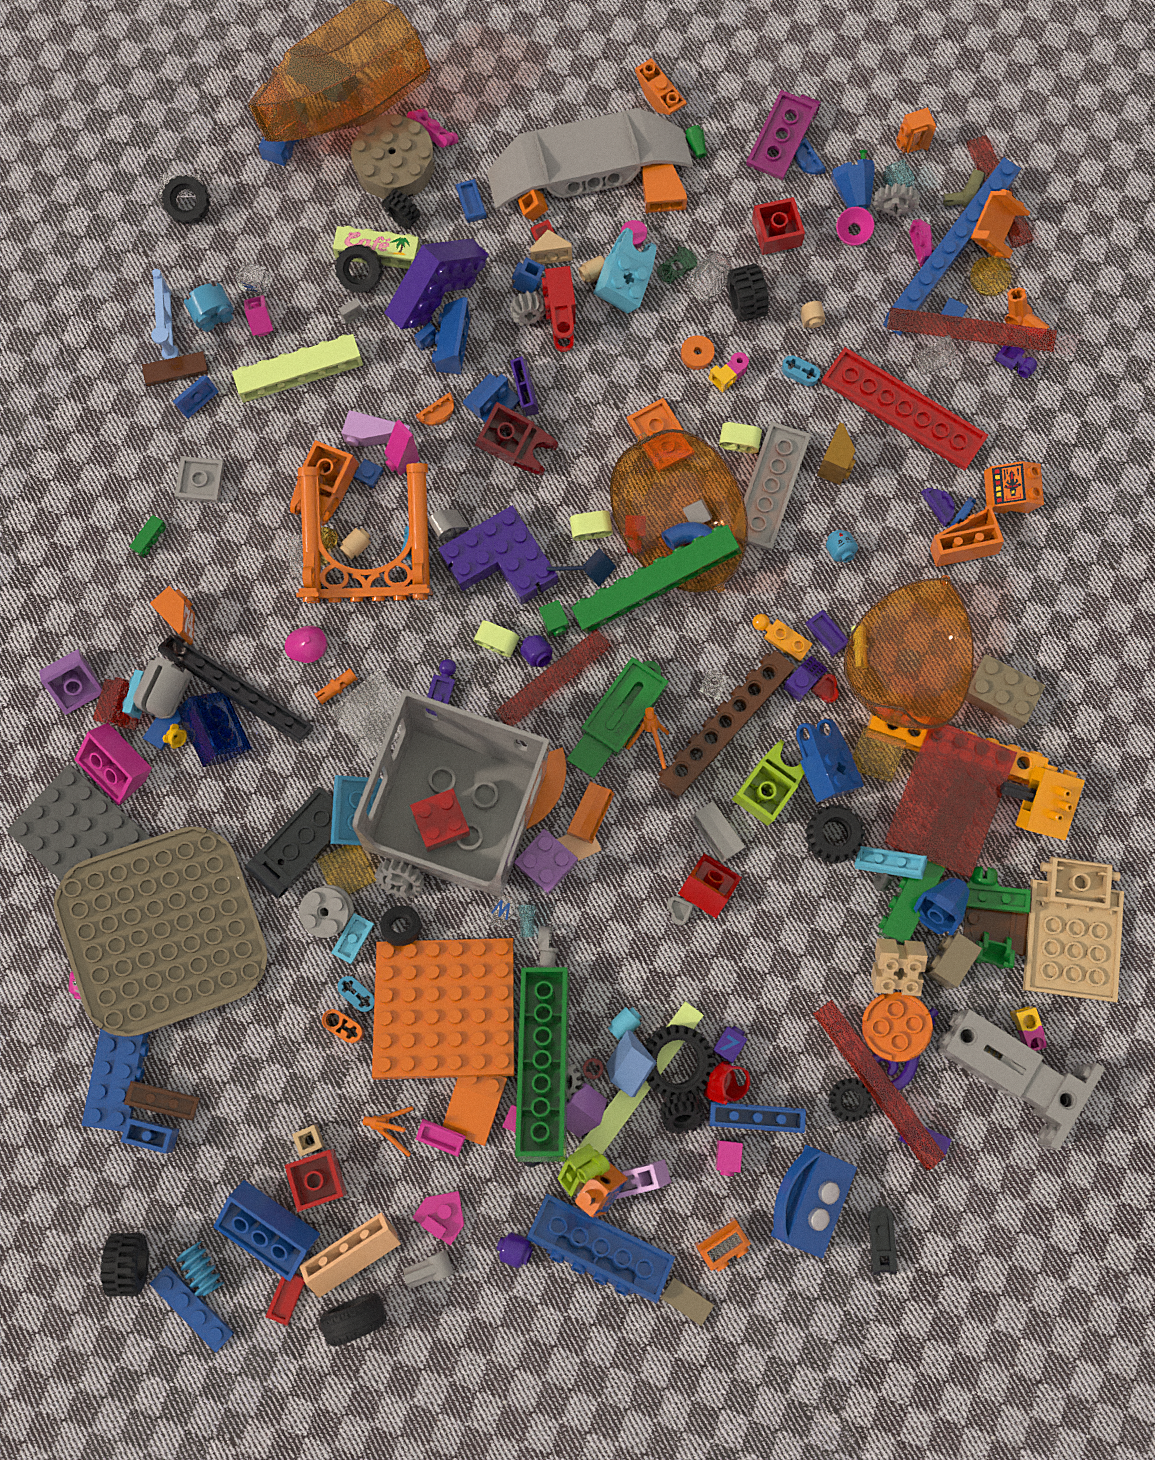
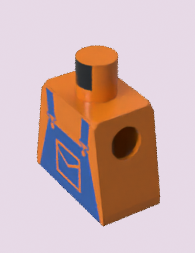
[575,1163,628,1217]

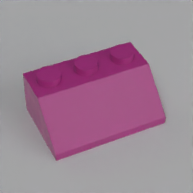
[74,723,152,806]

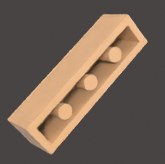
[300,1212,401,1298]

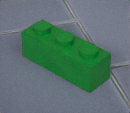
[129,514,167,558]

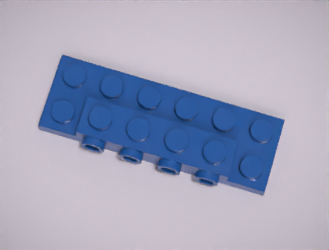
[81,1029,152,1132]
[526,1194,675,1303]

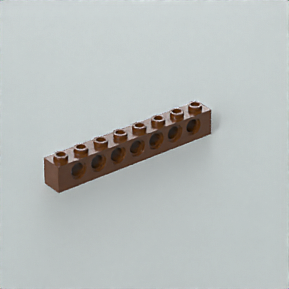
[658,650,795,800]

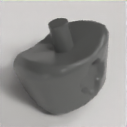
[873,873,894,891]

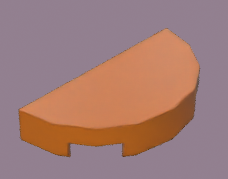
[416,392,454,426]

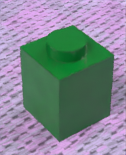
[539,600,569,637]

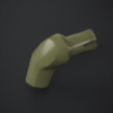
[943,169,986,208]

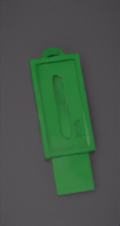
[566,657,669,779]

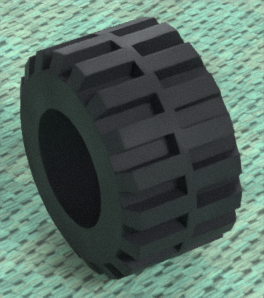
[727,263,769,322]
[805,804,865,864]
[100,1233,149,1297]

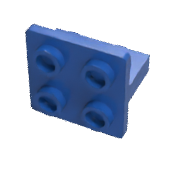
[463,373,520,423]

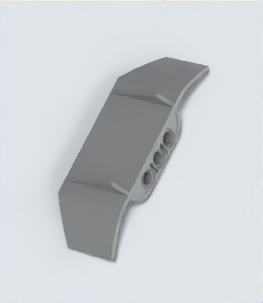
[487,108,693,210]

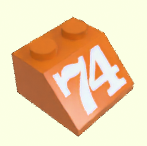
[150,586,195,645]

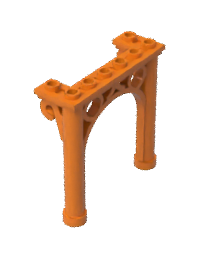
[296,463,433,604]

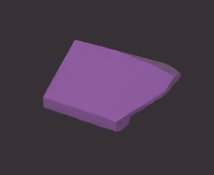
[567,1083,607,1138]

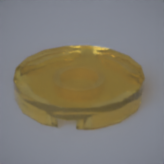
[969,256,1012,297]

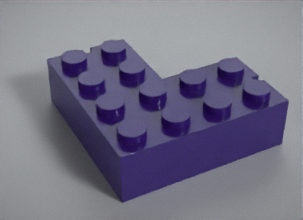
[384,238,489,330]
[438,505,558,605]

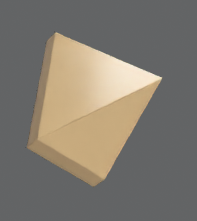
[530,230,572,264]

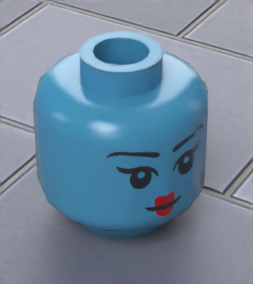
[826,530,858,563]

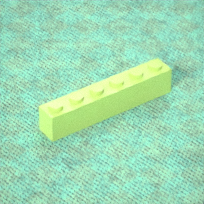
[232,334,363,403]

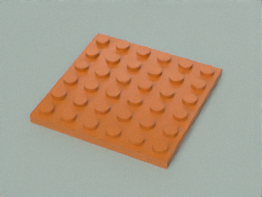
[372,938,514,1080]

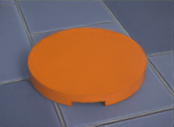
[862,992,933,1062]

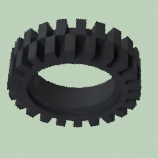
[644,1024,715,1099]

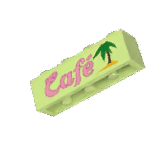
[333,226,421,269]

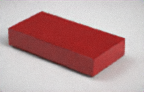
[265,1274,305,1326]

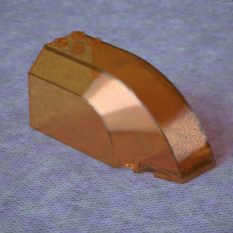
[247,0,431,142]

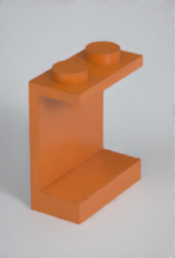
[971,189,1030,258]

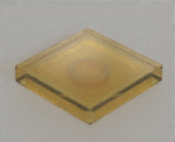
[852,726,907,782]
[317,845,376,895]

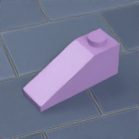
[342,410,412,447]
[605,1159,671,1199]

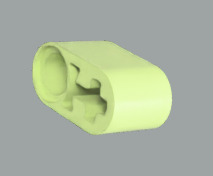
[719,422,762,454]
[569,511,613,541]
[473,620,520,657]

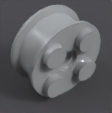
[299,885,354,938]

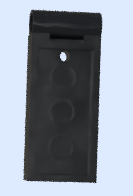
[244,786,333,899]

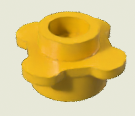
[163,724,187,749]

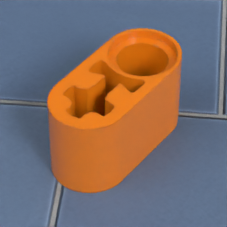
[322,1009,365,1043]

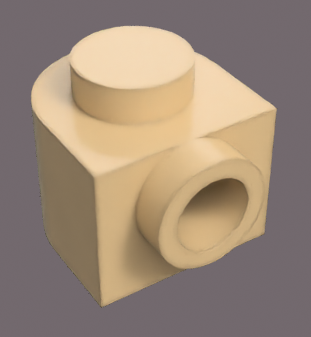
[800,301,826,328]

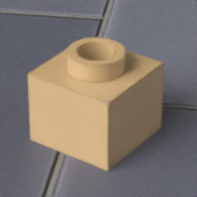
[292,1124,325,1157]

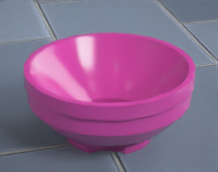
[836,207,874,246]

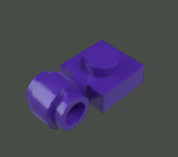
[994,340,1037,378]

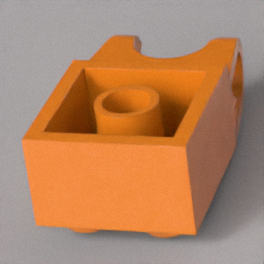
[290,440,359,526]

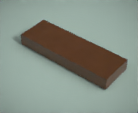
[142,351,209,387]
[123,1080,200,1121]

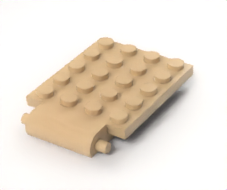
[1023,857,1124,1003]

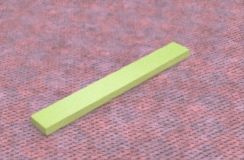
[574,1001,704,1154]

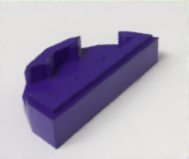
[921,487,955,527]

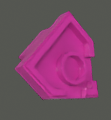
[909,219,935,267]
[412,1191,465,1246]

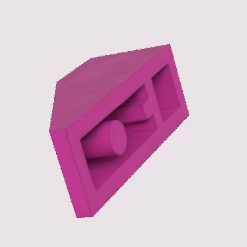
[384,420,420,476]

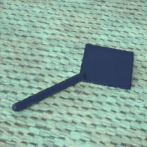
[546,548,616,587]

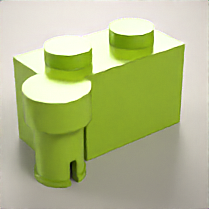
[557,1143,610,1197]

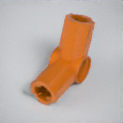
[1004,287,1050,342]

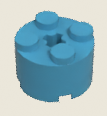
[184,283,234,332]

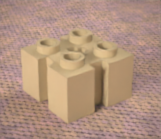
[871,938,928,996]

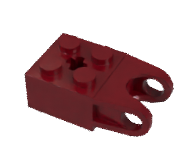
[475,402,559,475]

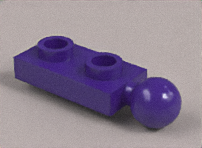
[426,659,456,716]

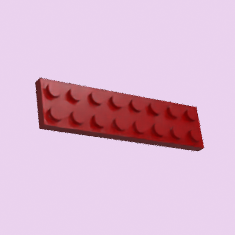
[821,347,989,471]

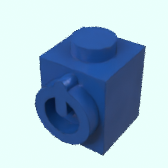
[511,257,545,294]

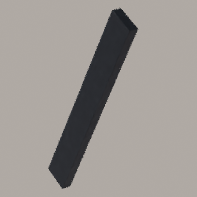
[158,633,314,744]

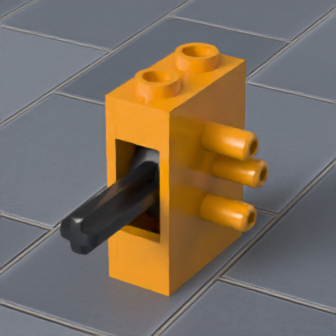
[1000,764,1085,840]

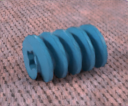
[176,1241,225,1297]

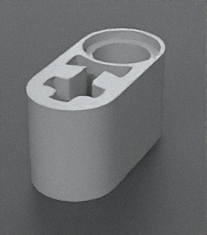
[428,509,468,539]

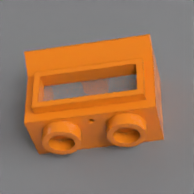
[896,107,936,153]
[694,1217,751,1272]

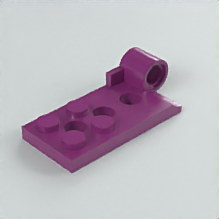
[746,90,821,181]

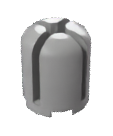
[133,657,193,719]

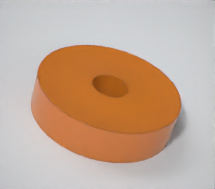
[681,335,715,370]

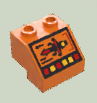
[984,461,1044,514]

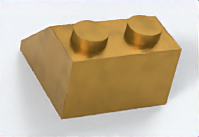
[817,422,856,485]

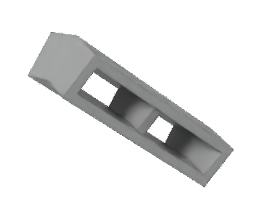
[690,801,745,863]

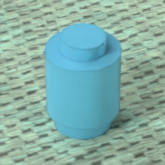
[608,1007,642,1041]

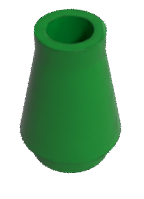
[685,125,707,159]

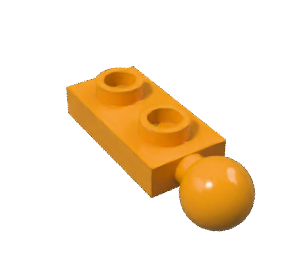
[752,614,812,663]

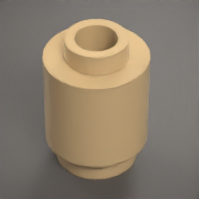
[578,255,606,284]
[339,528,371,560]

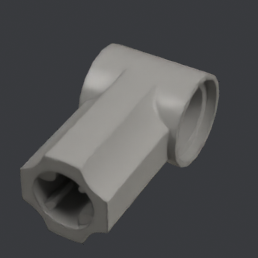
[403,1250,454,1289]

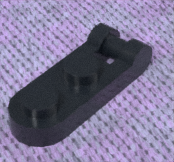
[868,1206,897,1276]

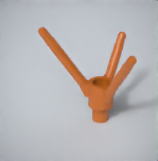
[626,707,669,769]
[363,1106,414,1157]

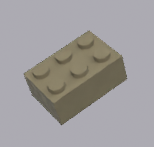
[960,654,1046,729]

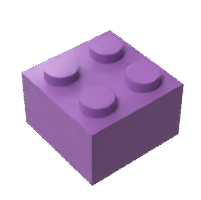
[514,829,578,895]

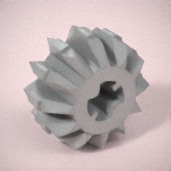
[510,291,546,326]

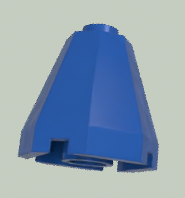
[831,159,875,210]
[914,878,970,935]

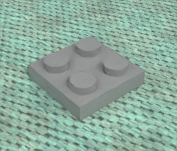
[174,456,225,503]

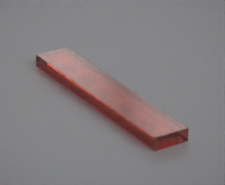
[966,134,1034,248]

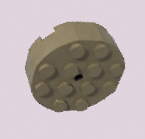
[351,114,435,199]

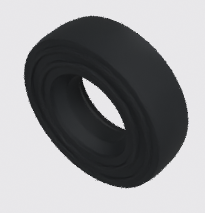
[380,905,422,946]

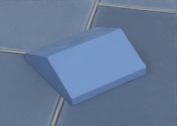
[606,1030,657,1097]

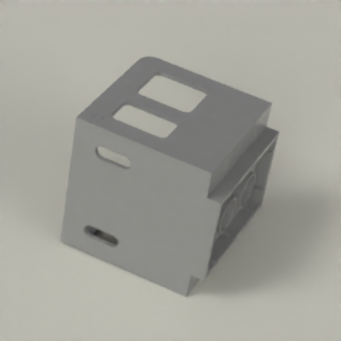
[352,689,550,898]

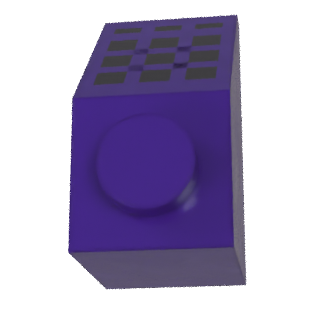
[783,656,828,702]

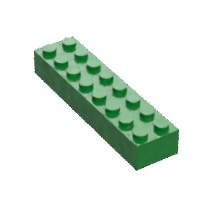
[515,967,570,1162]

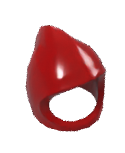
[703,1061,751,1105]

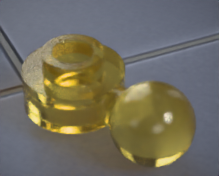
[320,527,338,566]

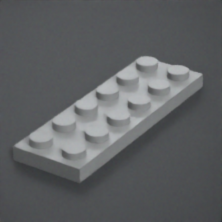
[732,421,811,551]

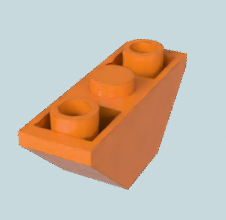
[635,58,687,115]

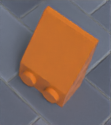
[443,1076,509,1146]

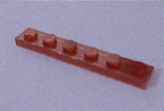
[496,629,611,727]

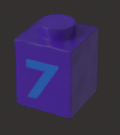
[712,1025,748,1063]

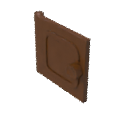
[963,908,1029,956]

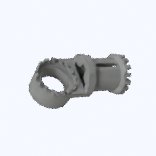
[537,925,559,967]

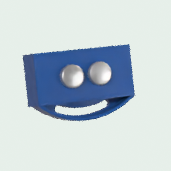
[770,1144,857,1259]

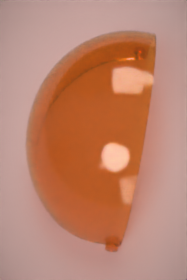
[610,429,748,593]
[843,575,974,730]

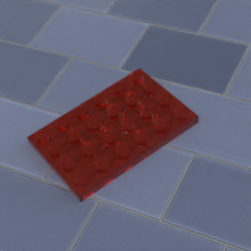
[883,718,1017,878]

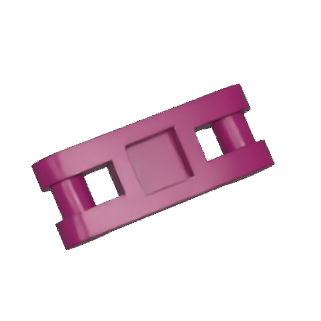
[407,108,458,148]

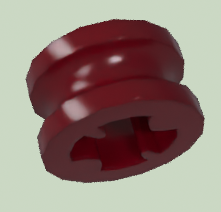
[583,1058,603,1079]

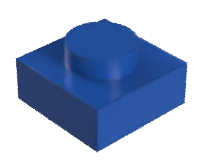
[414,322,436,351]
[354,458,384,488]

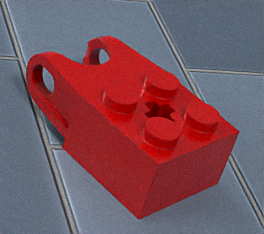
[542,266,576,352]

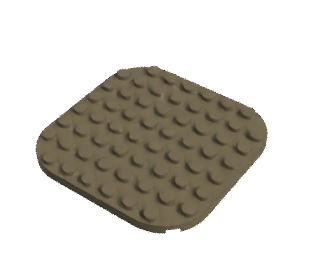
[54,827,267,1037]

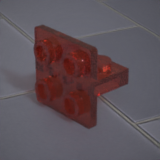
[93,677,139,730]

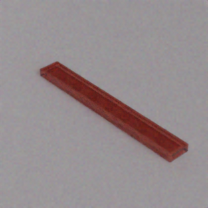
[887,307,1057,352]
[813,1000,945,1171]

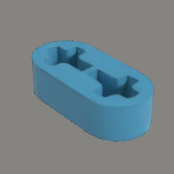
[781,355,820,387]
[337,976,375,1012]

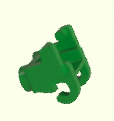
[974,931,1015,969]

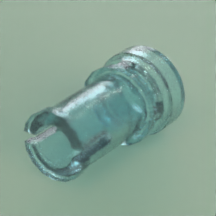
[518,905,536,937]

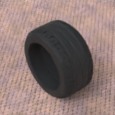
[319,1293,387,1347]

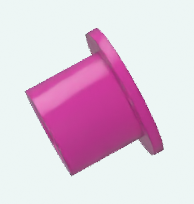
[621,220,647,249]

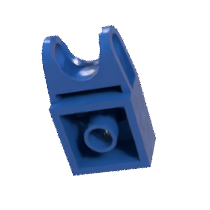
[796,718,864,803]

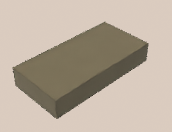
[661,1276,714,1326]

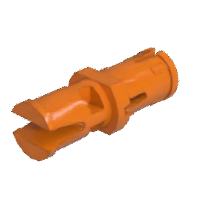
[314,668,358,705]

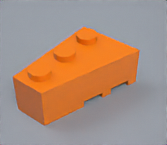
[930,504,1004,567]

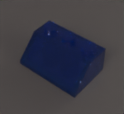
[177,692,252,767]

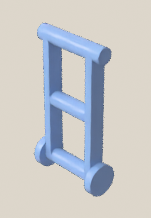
[151,269,179,359]

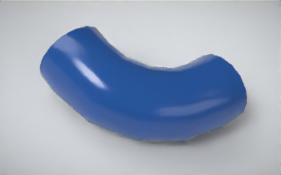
[661,522,713,550]

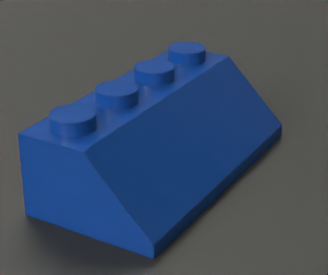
[213,1180,320,1282]

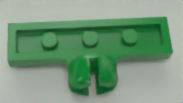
[937,866,1031,914]

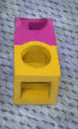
[708,352,749,393]
[1010,1006,1047,1051]

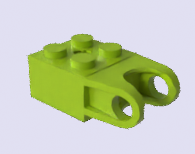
[731,739,805,826]

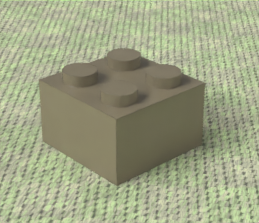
[924,933,982,990]

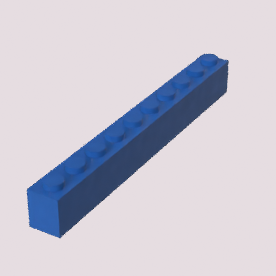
[883,157,1021,336]

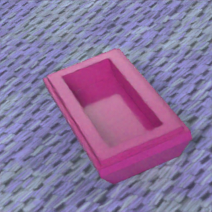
[415,1119,466,1157]

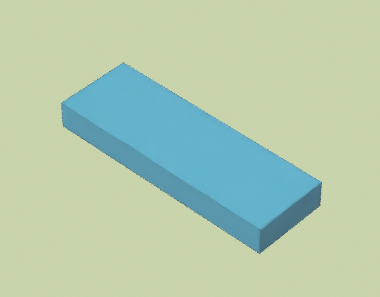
[854,846,928,879]

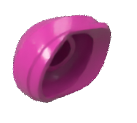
[285,626,328,663]

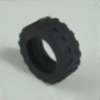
[162,175,211,225]
[335,244,383,293]

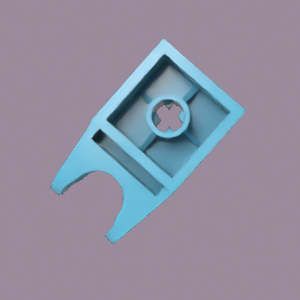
[593,227,656,314]

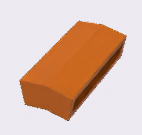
[567,781,615,844]

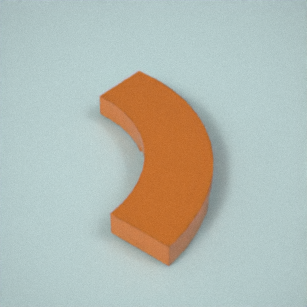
[526,747,566,830]

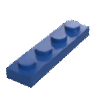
[150,1265,235,1353]

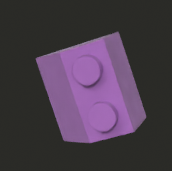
[39,649,104,715]

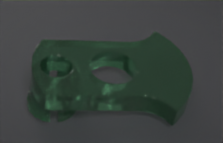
[657,246,698,285]

